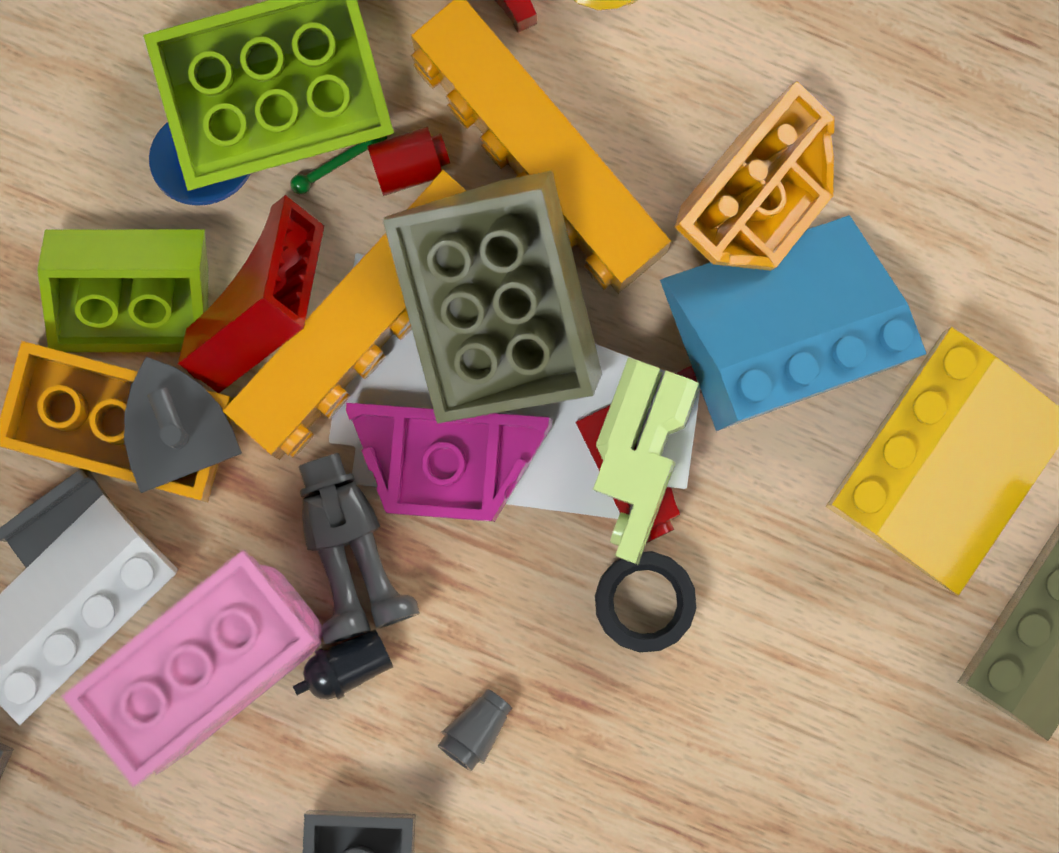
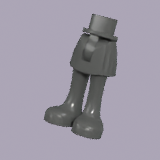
[299,453,420,644]

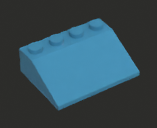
[660,215,927,431]

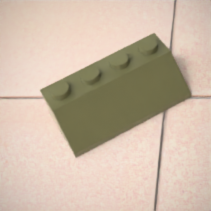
[957,524,1059,741]

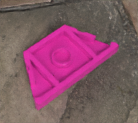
[346,403,552,522]

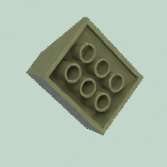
[383,171,602,424]

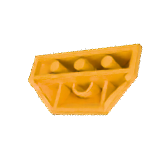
[674,81,835,271]

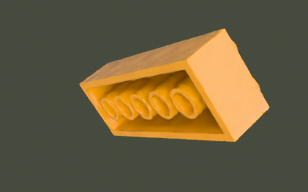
[411,0,671,294]
[223,170,466,460]

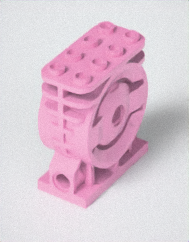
[61,550,322,787]

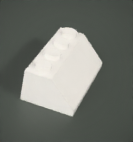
[0,494,178,725]

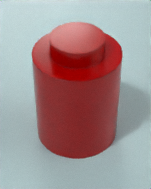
[367,126,451,196]

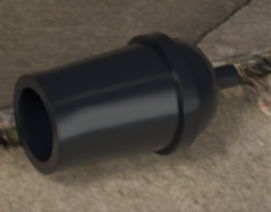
[293,629,393,700]

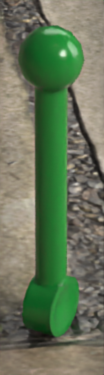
[290,136,388,195]

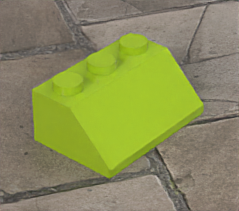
[37,229,208,352]

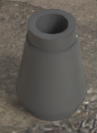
[438,689,512,771]

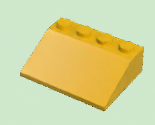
[825,327,1059,596]

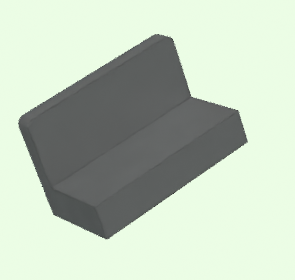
[0,469,113,568]

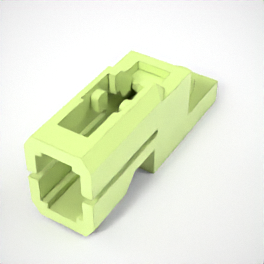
[593,357,700,565]

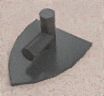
[124,357,242,493]

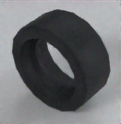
[595,551,697,653]

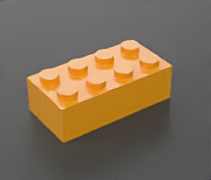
[0,341,233,503]

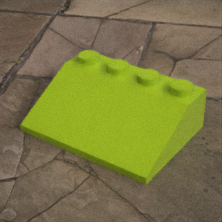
[143,0,394,191]

